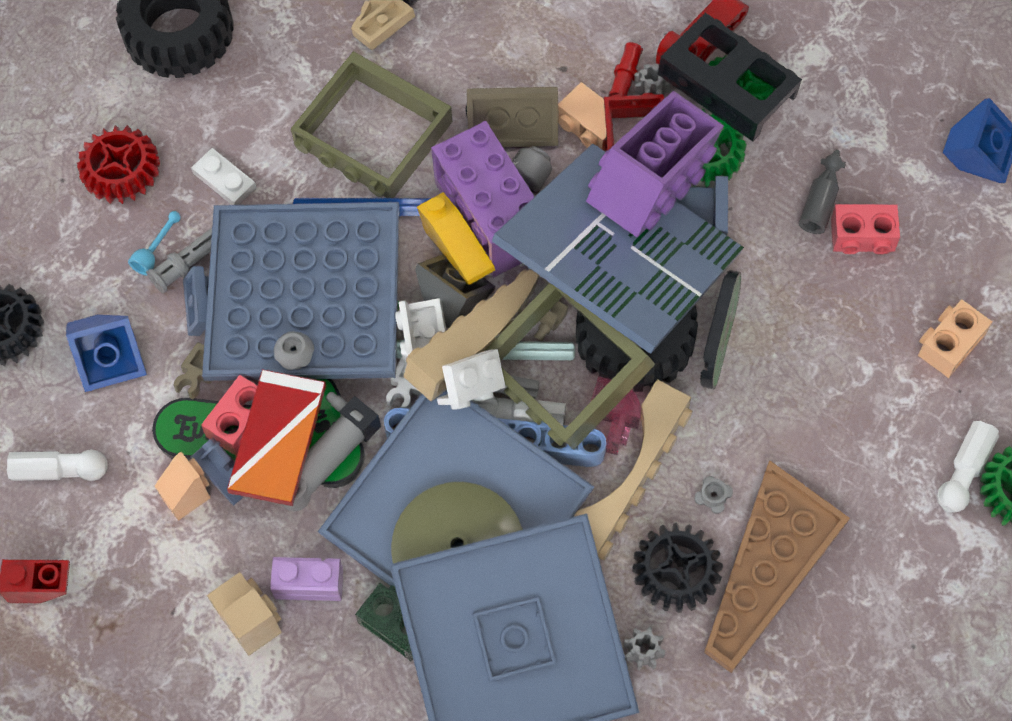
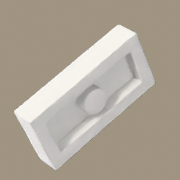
[191,148,257,205]

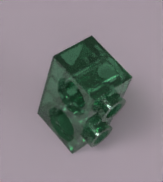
[355,583,413,661]

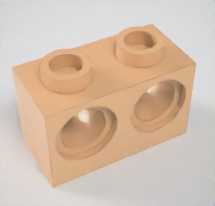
[918,299,993,378]

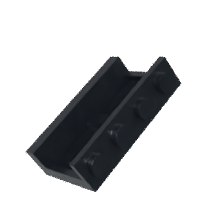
[657,13,802,142]

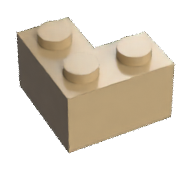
[207,572,282,656]

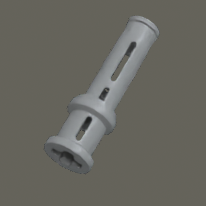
[146,228,212,294]

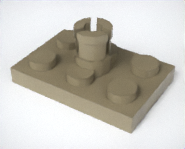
[466,87,558,147]

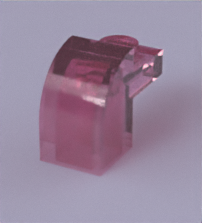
[591,376,641,455]

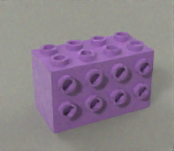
[586,91,724,237]

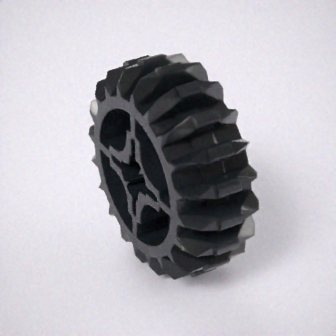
[0,284,44,366]
[632,522,723,613]

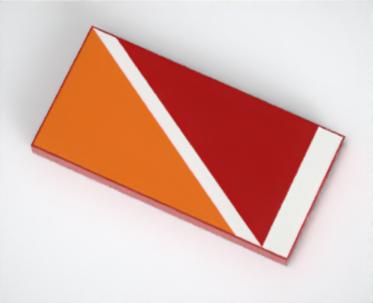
[227,369,326,506]

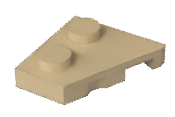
[351,0,415,50]

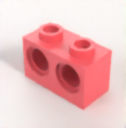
[831,204,900,254]
[201,375,257,456]

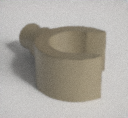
[534,301,569,341]

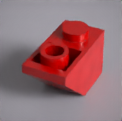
[0,559,70,603]

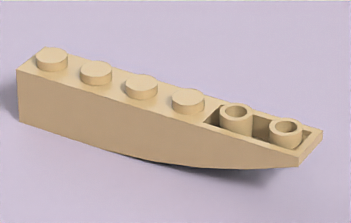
[403,269,540,401]

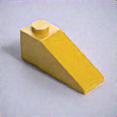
[417,192,495,285]

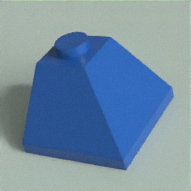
[943,98,1012,183]
[66,314,147,392]

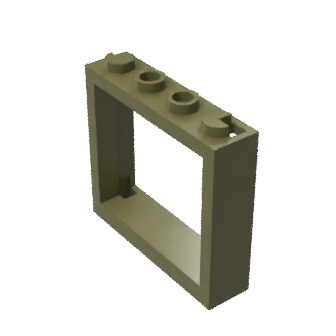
[291,51,453,198]
[485,283,655,449]

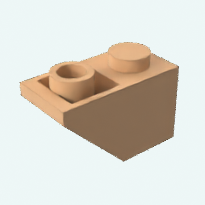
[558,82,606,151]
[154,452,210,521]

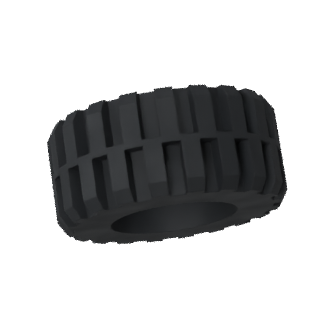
[116,0,234,78]
[576,305,698,392]

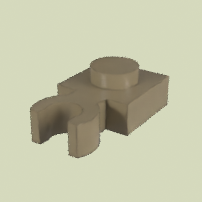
[173,342,212,399]

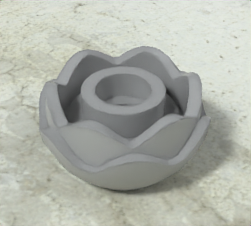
[274,331,314,370]

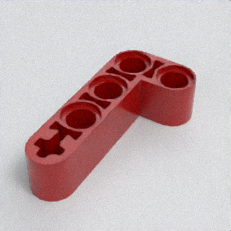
[656,0,749,64]

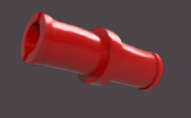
[608,42,643,97]

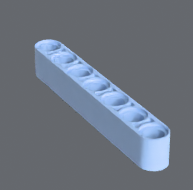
[384,408,606,467]

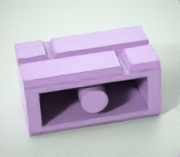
[271,557,343,601]

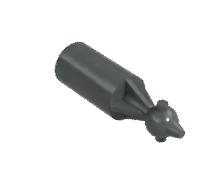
[799,149,846,234]

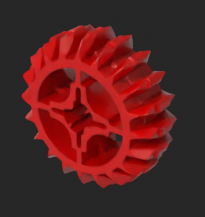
[77,125,160,204]

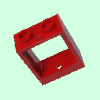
[604,93,664,151]

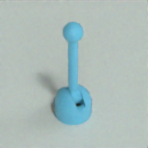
[128,211,181,276]

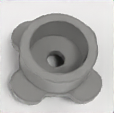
[694,476,733,514]

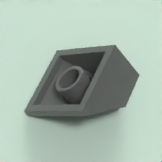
[415,254,496,328]

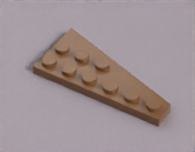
[704,460,850,673]

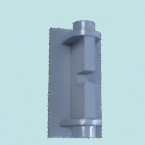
[190,438,244,506]

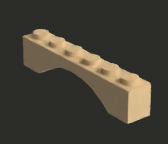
[574,379,693,561]

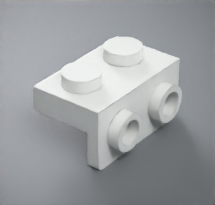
[395,298,446,361]
[437,349,505,410]

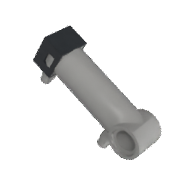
[281,392,381,511]

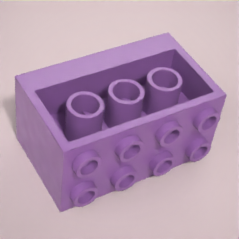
[431,121,534,278]

